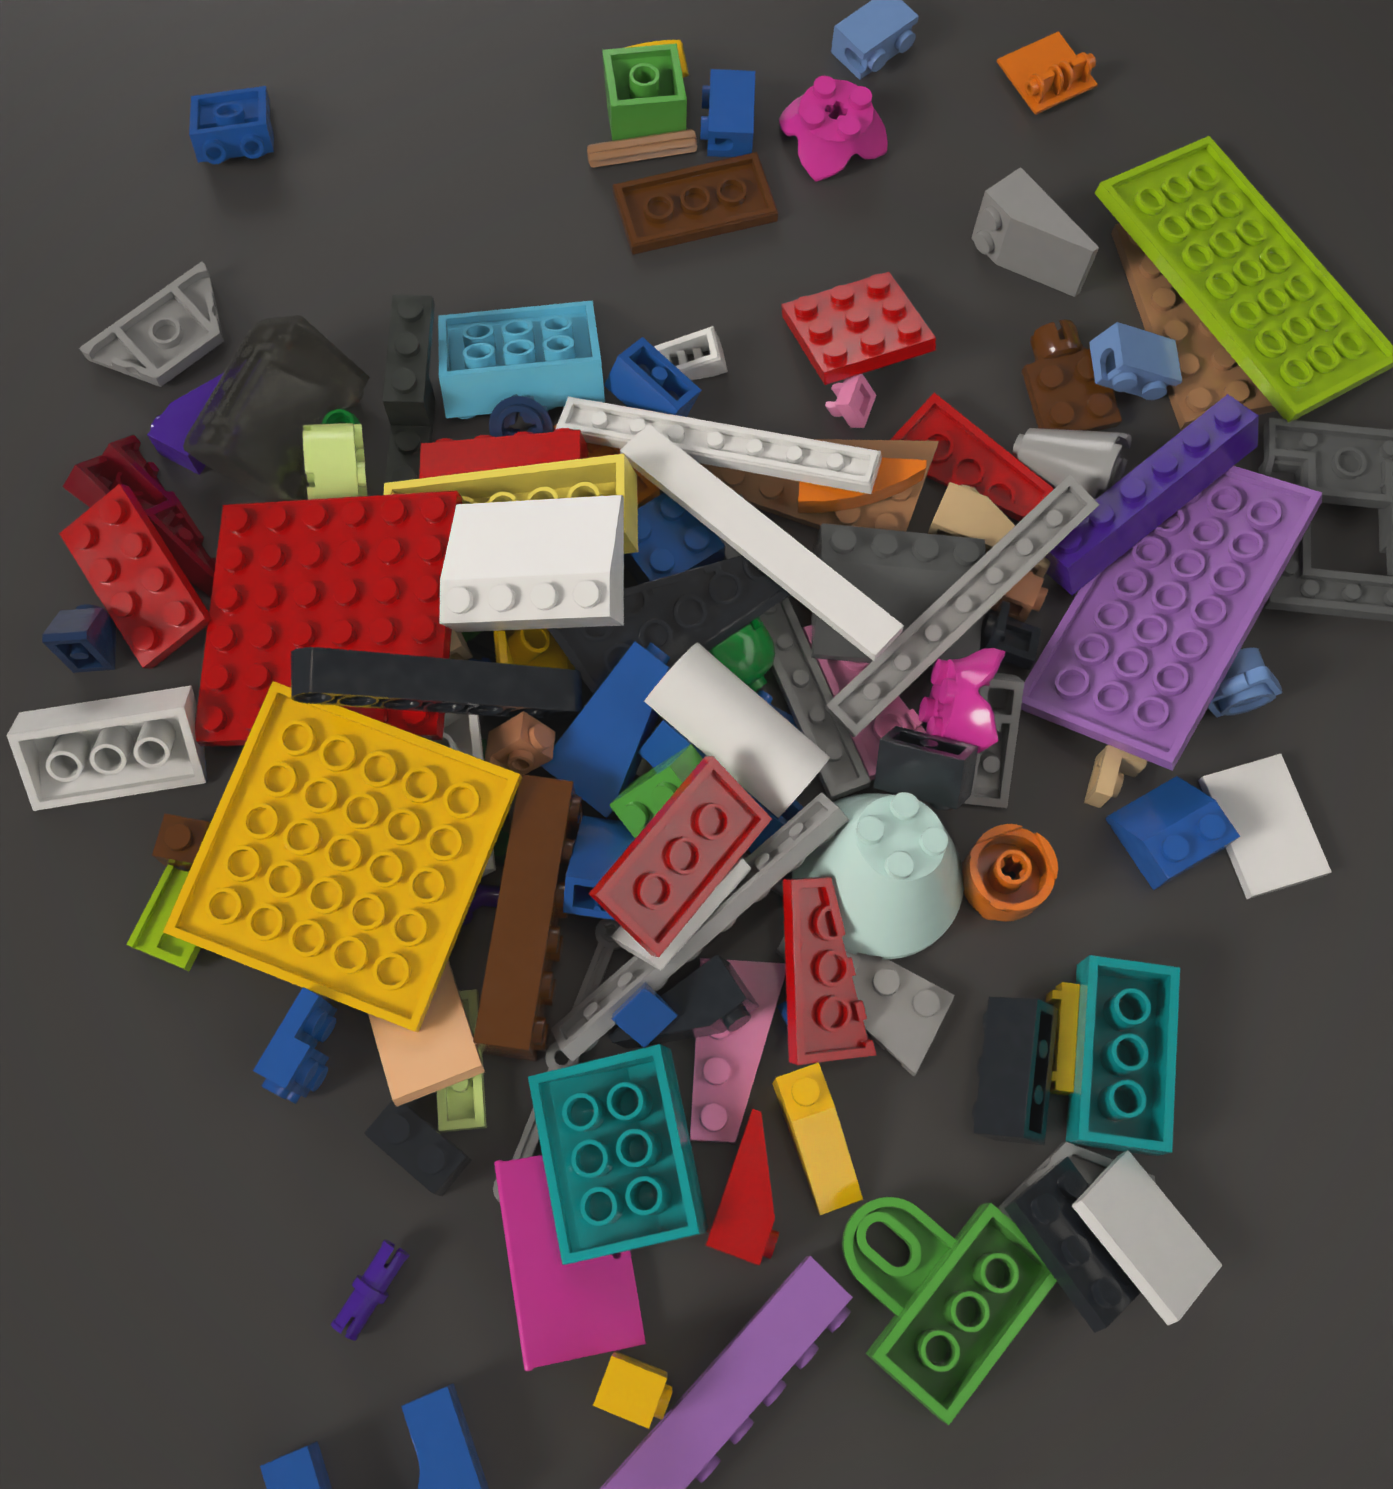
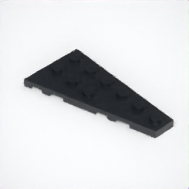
[548,555,791,695]

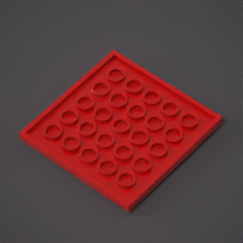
[195,491,463,746]

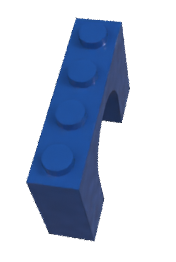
[260,1383,489,1489]

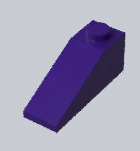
[147,358,265,475]

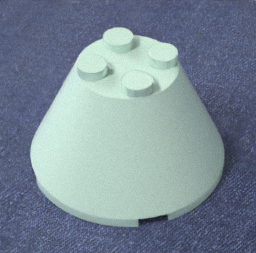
[791,792,964,959]

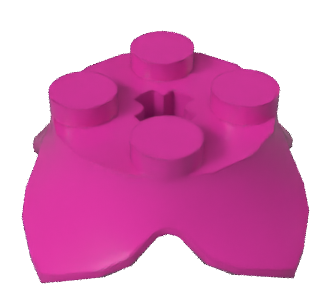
[779,76,888,182]
[919,648,1005,753]

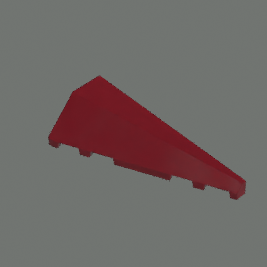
[62,435,216,597]

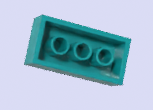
[1066,955,1180,1156]

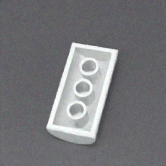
[644,642,830,818]

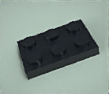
[1004,1156,1141,1333]

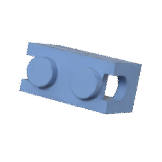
[831,0,919,80]
[1089,322,1182,400]

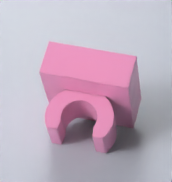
[825,374,876,428]

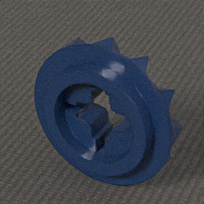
[489,394,554,437]

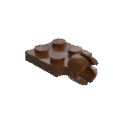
[1022,319,1122,431]

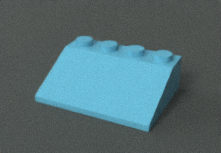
[438,300,605,419]

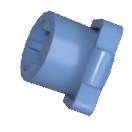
[1208,647,1283,718]

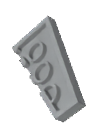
[776,935,955,1076]

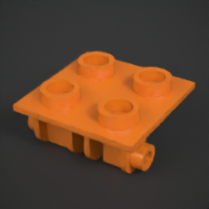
[996,31,1098,115]

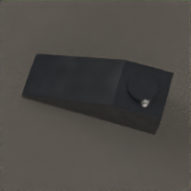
[608,954,759,1049]

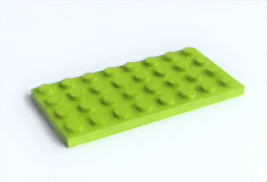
[1095,136,1393,423]

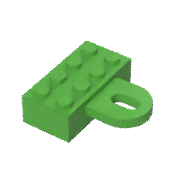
[842,1197,1057,1425]

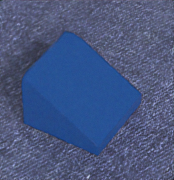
[611,982,678,1048]

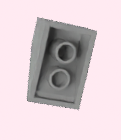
[971,167,1099,297]

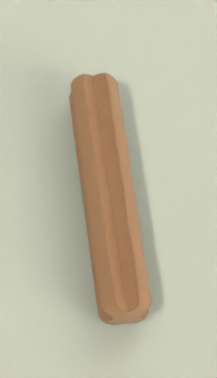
[587,129,697,168]

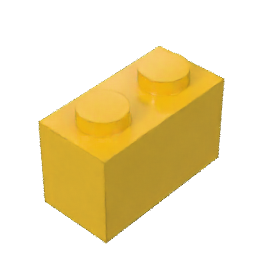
[593,1351,673,1429]

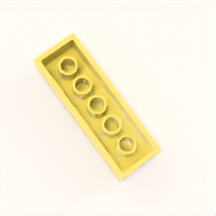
[384,453,638,554]

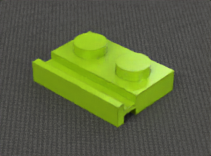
[126,864,201,971]

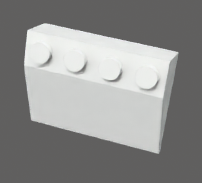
[439,495,624,632]

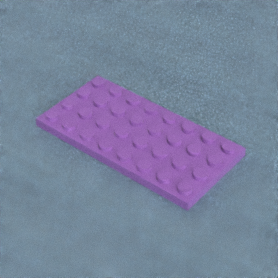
[1021,466,1322,771]

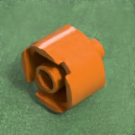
[962,824,1058,921]

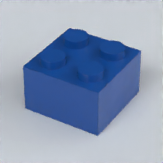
[624,493,726,584]

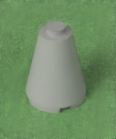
[1012,428,1132,500]

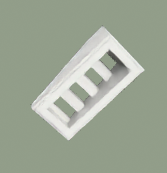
[654,326,728,380]

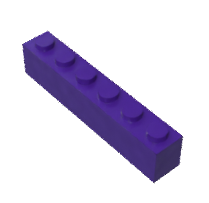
[1045,394,1259,595]

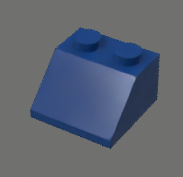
[1105,776,1240,891]

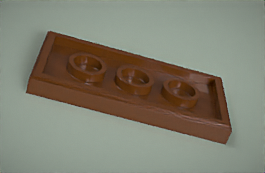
[612,152,778,255]

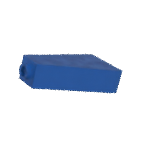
[541,641,671,820]

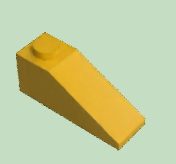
[772,1062,863,1215]

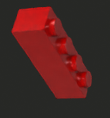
[419,428,589,479]

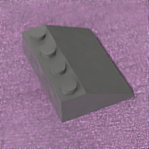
[811,523,986,669]

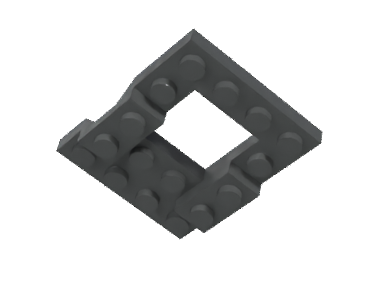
[1258,417,1393,622]

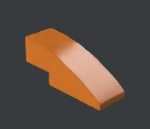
[798,458,927,513]

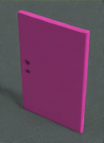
[494,1155,646,1371]

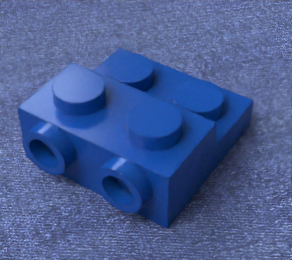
[189,86,274,164]
[253,987,337,1104]

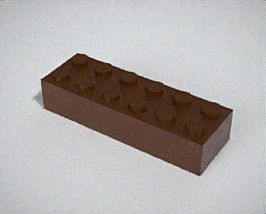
[473,774,584,1061]

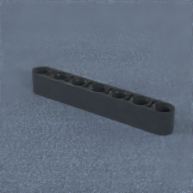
[290,647,584,721]

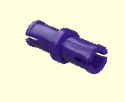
[331,1239,410,1341]

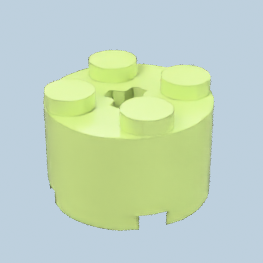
[303,423,368,500]

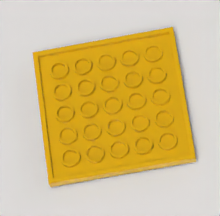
[163,681,522,1032]

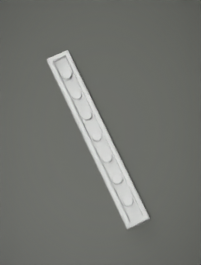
[556,396,882,494]
[620,423,904,661]

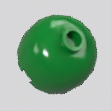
[708,617,775,691]

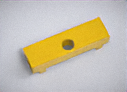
[1046,982,1080,1095]

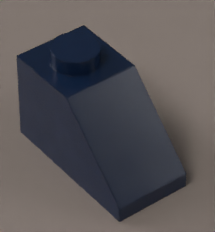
[42,604,116,673]

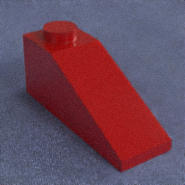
[705,1109,780,1266]

